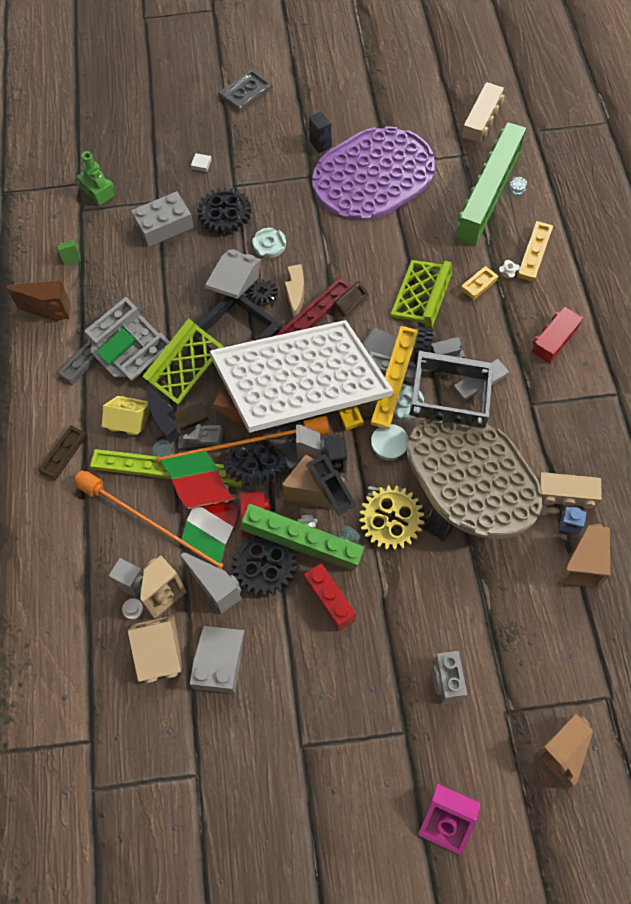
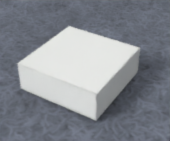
[191,154,212,172]

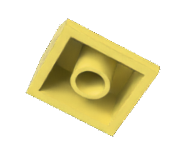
[102,396,151,435]

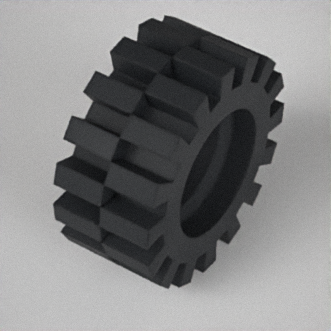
[414,327,434,361]

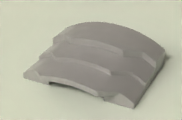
[85,297,170,381]

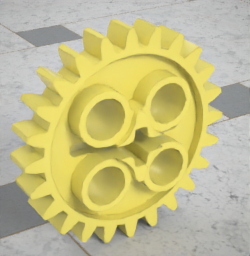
[359,485,424,550]

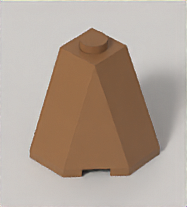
[536,714,593,788]

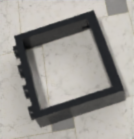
[187,295,282,364]
[409,351,493,428]

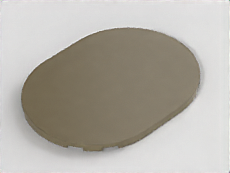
[407,418,543,539]

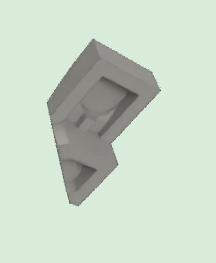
[183,424,224,445]

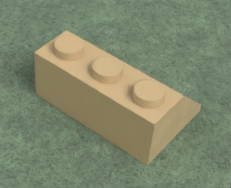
[140,555,186,619]

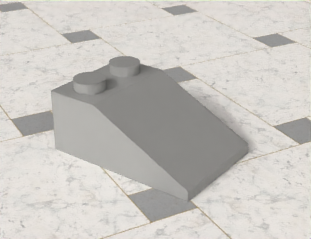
[205,250,261,299]
[181,553,242,614]
[190,626,245,694]

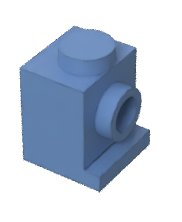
[558,507,587,535]

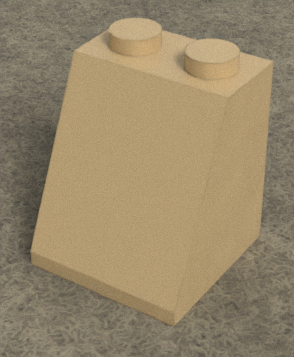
[128,615,183,683]

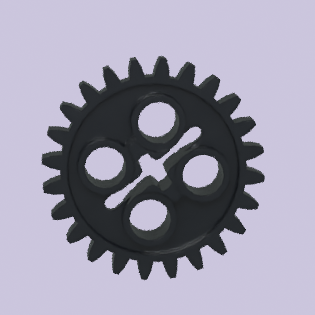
[197,187,252,235]
[224,442,287,486]
[231,535,297,597]

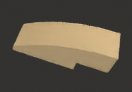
[285,264,304,319]

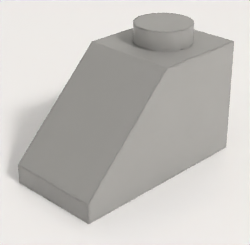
[296,425,324,459]

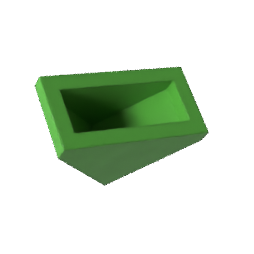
[57,240,81,265]

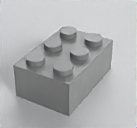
[131,191,194,247]

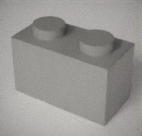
[109,558,143,599]

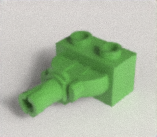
[76,151,115,206]

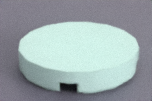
[252,228,286,258]
[393,384,424,420]
[371,424,409,461]

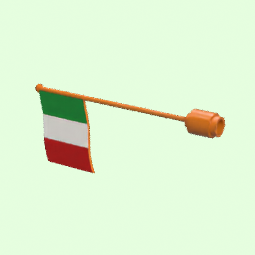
[74,471,238,569]

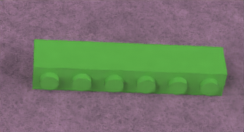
[240,504,364,571]

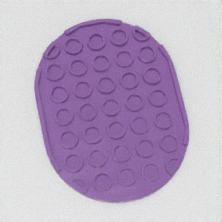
[312,126,435,220]

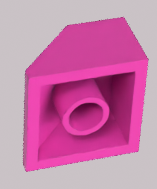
[418,784,480,855]

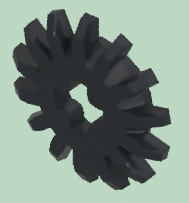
[247,279,278,306]

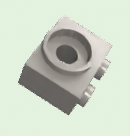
[432,651,467,704]

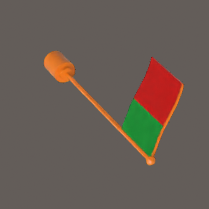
[156,415,330,509]

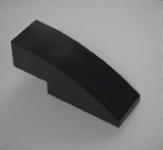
[146,386,182,444]
[306,454,357,516]

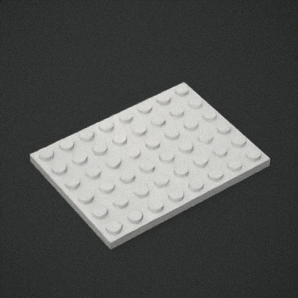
[210,320,393,433]

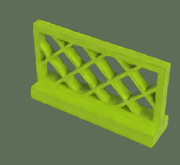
[391,260,452,328]
[143,319,224,405]

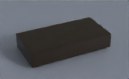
[333,281,369,317]

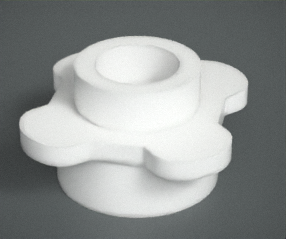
[499,260,520,278]

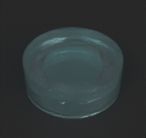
[509,177,527,194]
[153,440,173,457]
[340,525,360,543]

